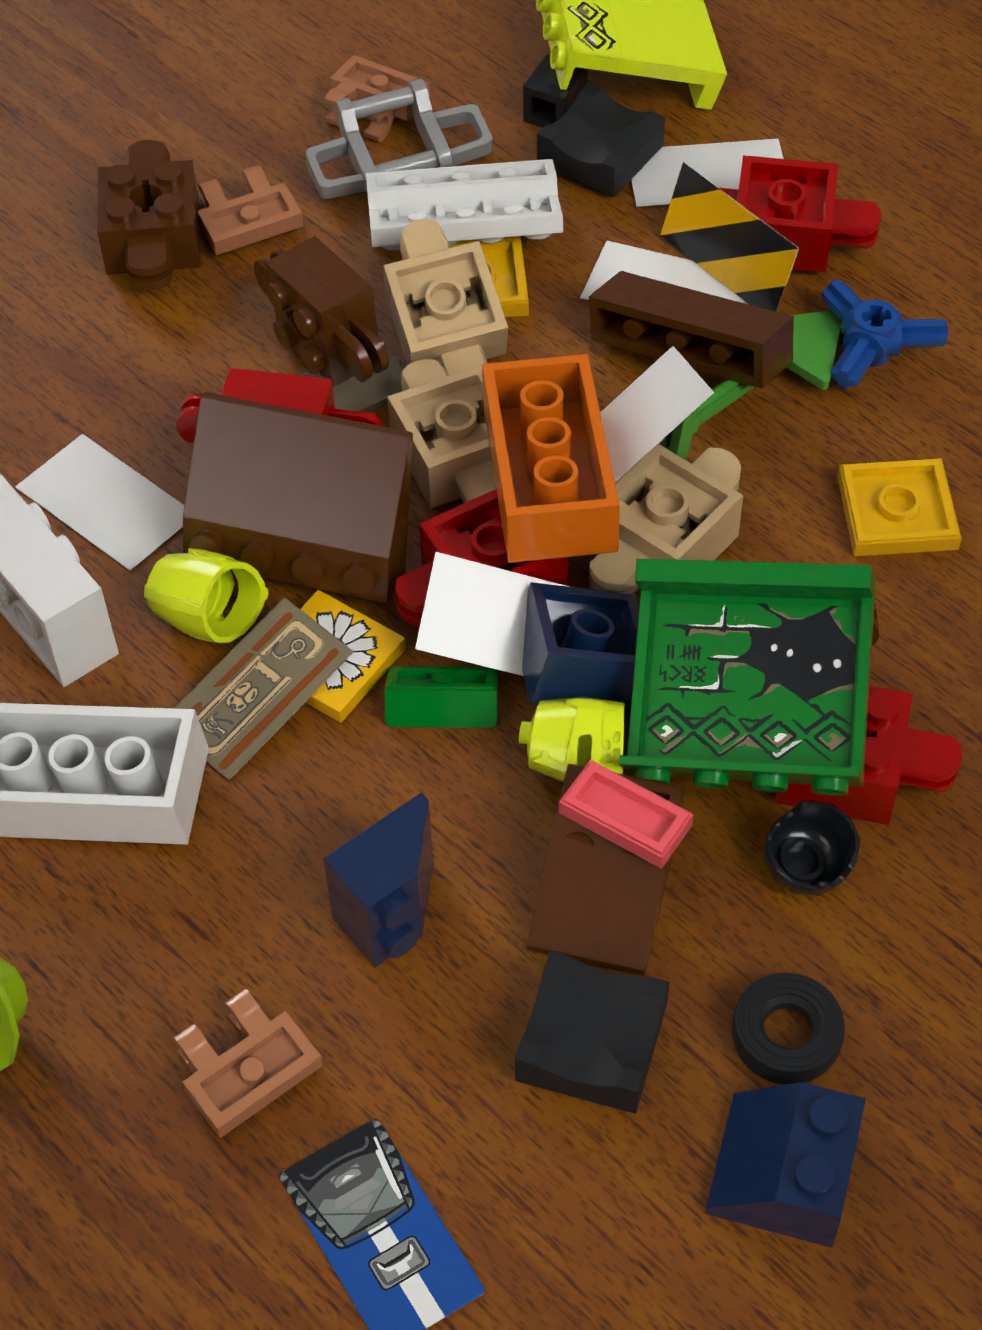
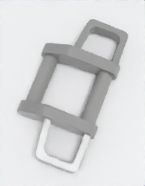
[306,78,493,199]

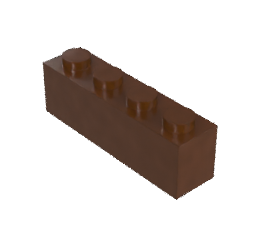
[589,271,794,389]

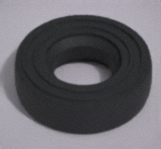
[732,973,845,1085]

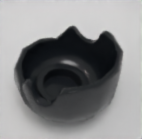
[763,800,861,896]

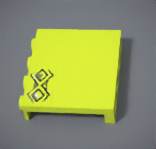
[536,0,727,110]

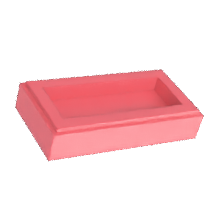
[559,759,694,869]

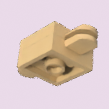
[383,219,508,376]
[387,359,496,509]
[589,444,743,594]

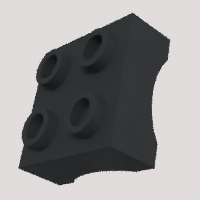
[537,83,665,197]
[515,951,670,1114]

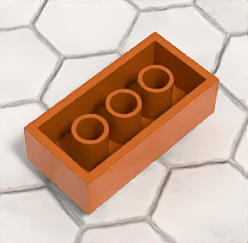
[482,354,620,563]

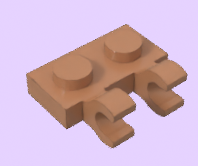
[324,55,430,142]
[197,165,303,255]
[173,989,323,1138]

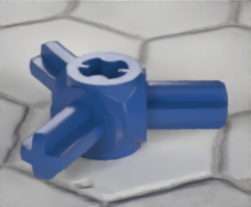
[821,279,948,389]

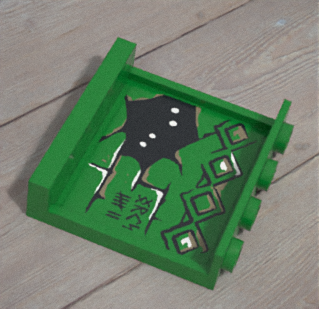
[619,559,876,796]

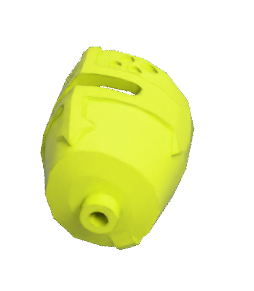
[144,548,269,643]
[519,697,625,782]

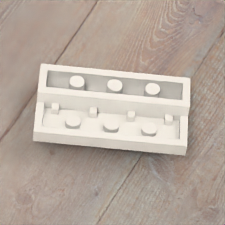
[366,159,563,250]

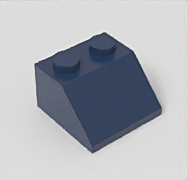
[522,582,640,715]
[323,793,433,967]
[705,1082,866,1248]

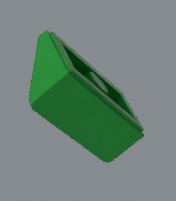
[385,666,498,728]

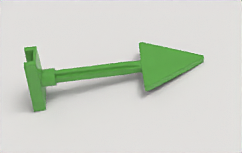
[632,310,842,468]

